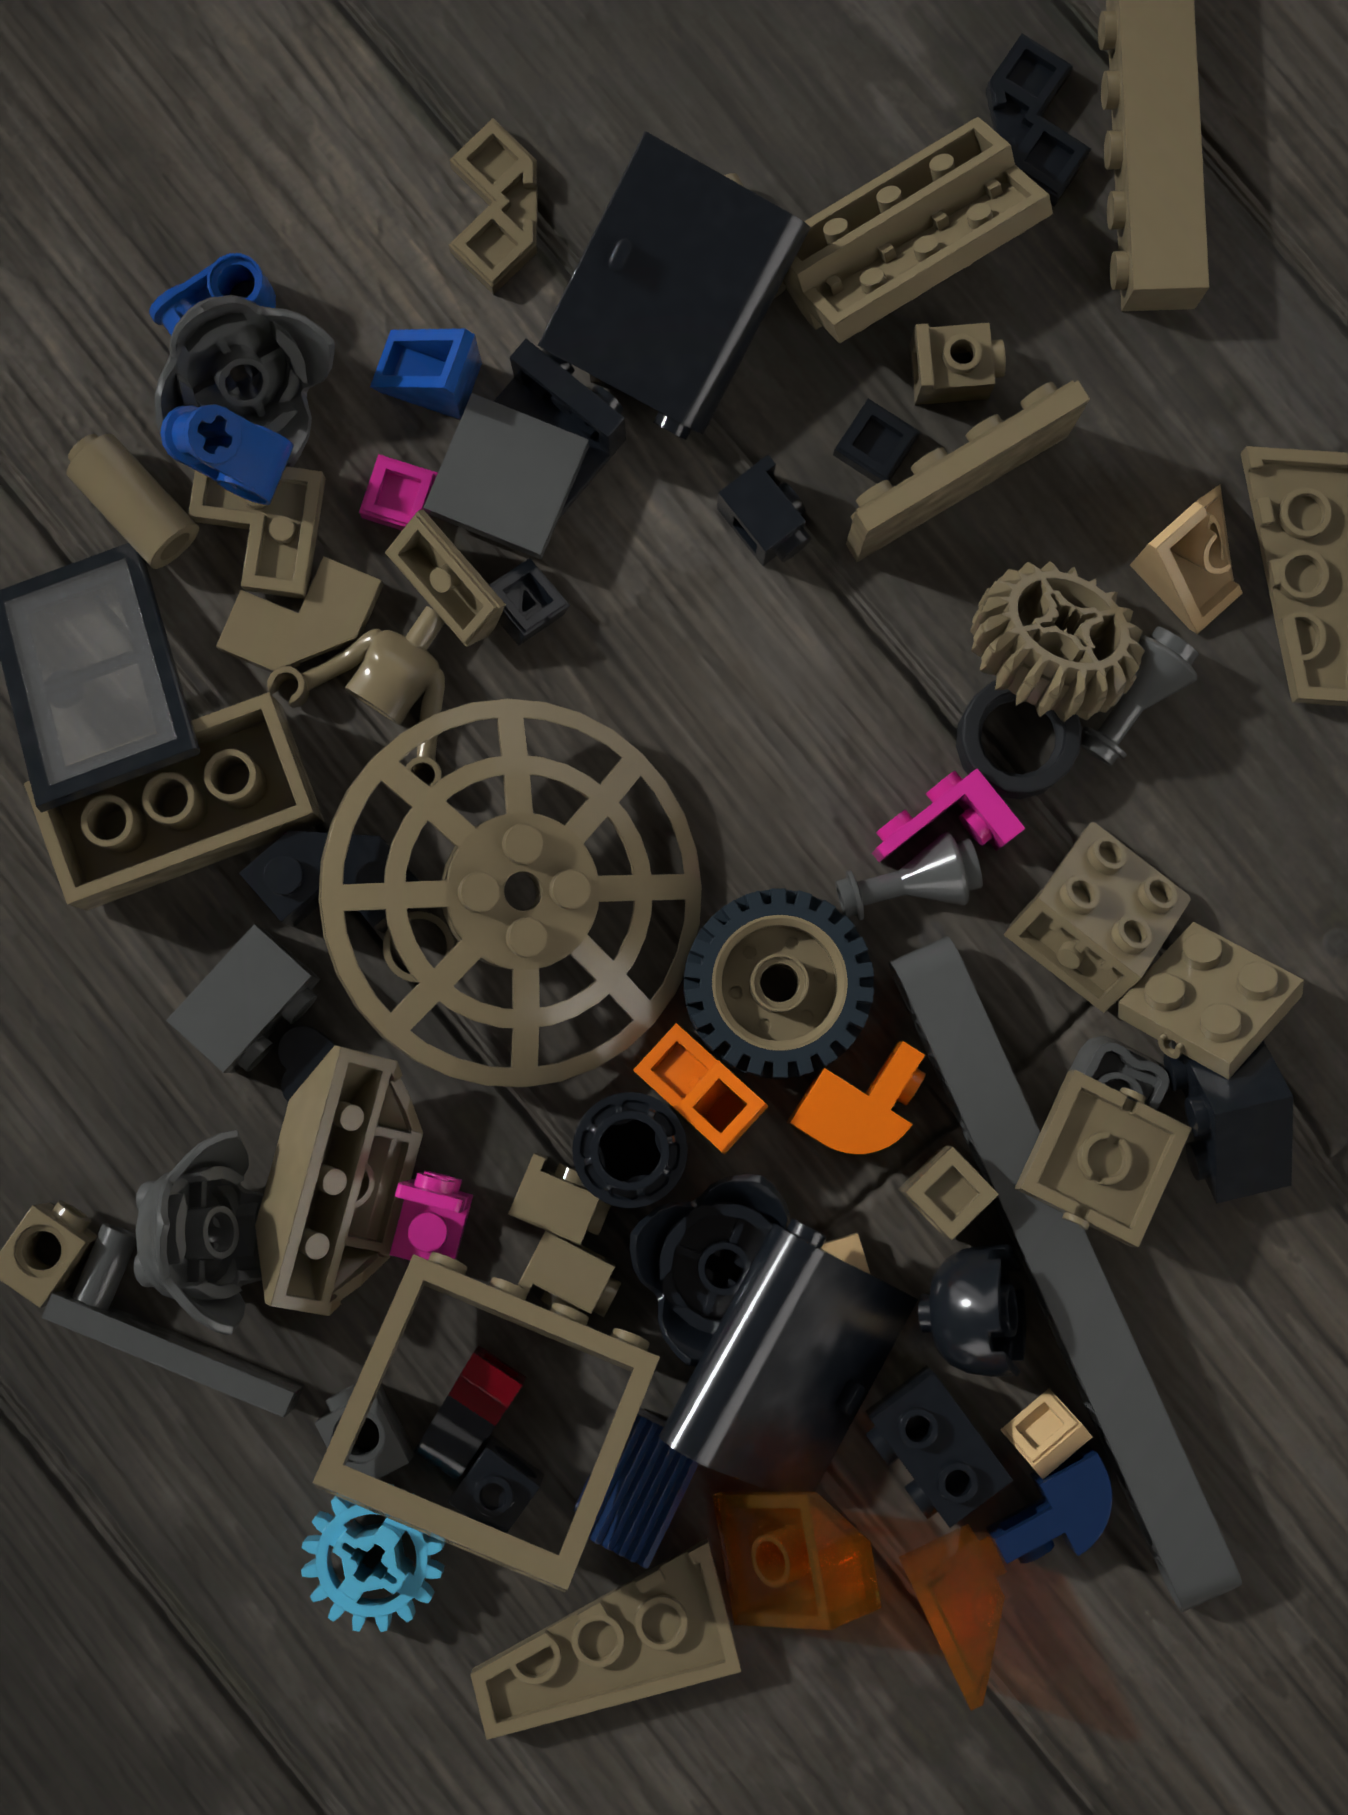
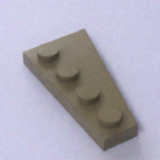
[1240,446,1348,706]
[470,1538,741,1740]

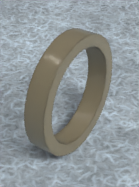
[383,911,455,983]

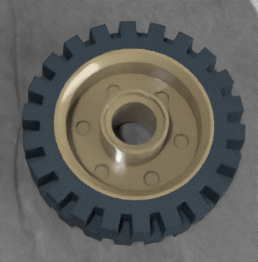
[684,888,874,1079]

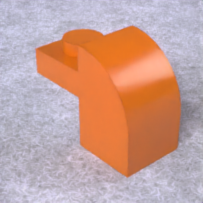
[787,1041,926,1154]

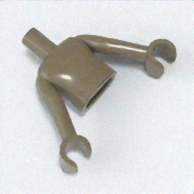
[267,606,445,788]

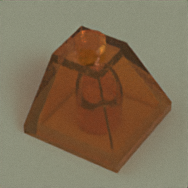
[712,1492,882,1630]
[898,1524,1007,1711]

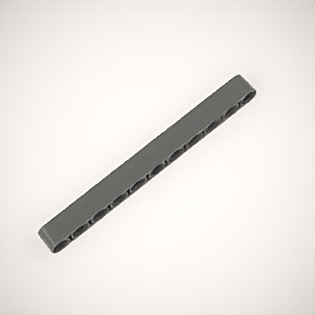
[889,936,1242,1612]

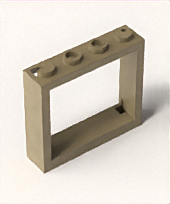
[312,1252,660,1593]

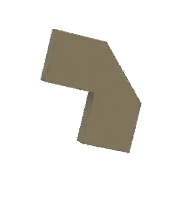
[449,118,538,295]
[216,556,384,672]

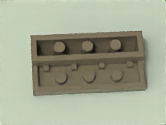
[784,117,1053,344]

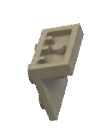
[1003,822,1191,1013]

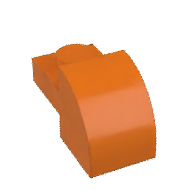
[633,1023,768,1155]

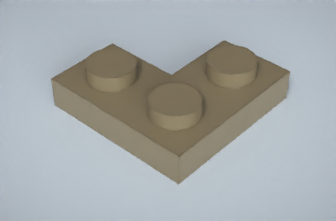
[188,466,326,599]

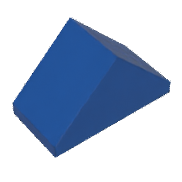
[370,328,482,420]

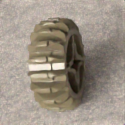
[970,561,1145,722]

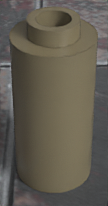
[66,433,199,569]

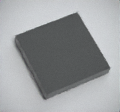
[423,393,589,560]

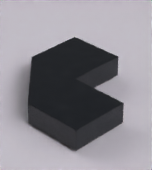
[985,33,1092,207]

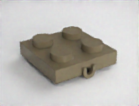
[1118,922,1304,1080]
[1014,1070,1192,1247]

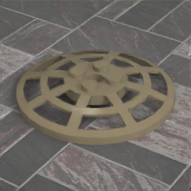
[318,699,702,1087]

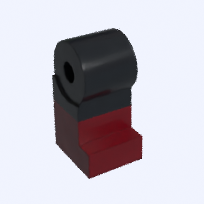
[414,1346,526,1481]

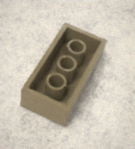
[24,692,325,911]

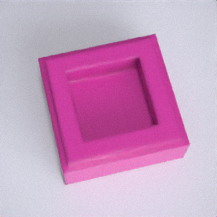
[359,454,438,531]

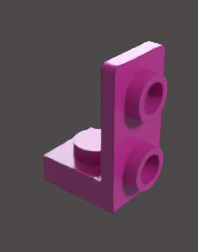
[872,768,1025,863]
[389,1171,473,1260]

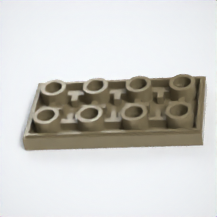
[846,380,1090,562]

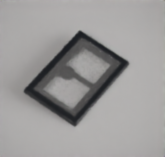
[0,543,200,813]

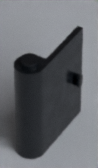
[537,131,811,440]
[659,1218,918,1505]

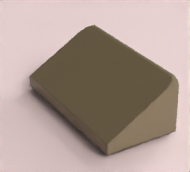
[385,509,506,647]

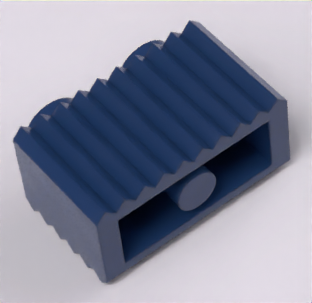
[572,1408,699,1569]

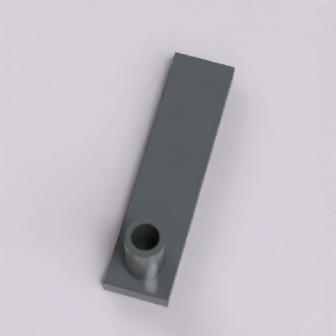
[42,1223,304,1418]

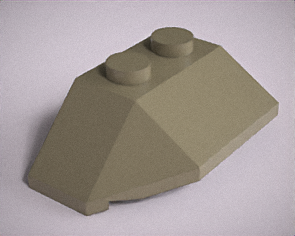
[255,1045,423,1316]

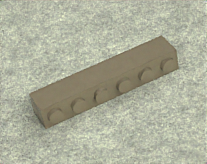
[1098,0,1209,311]

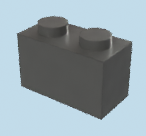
[166,924,321,1073]

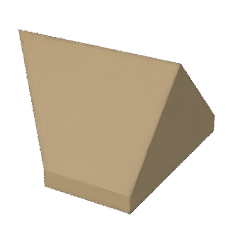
[1130,484,1243,634]

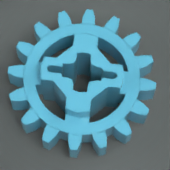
[301,1483,445,1632]

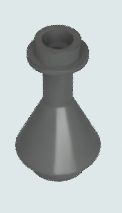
[1081,626,1199,766]
[835,832,983,921]

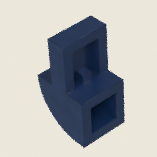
[986,1444,1112,1564]

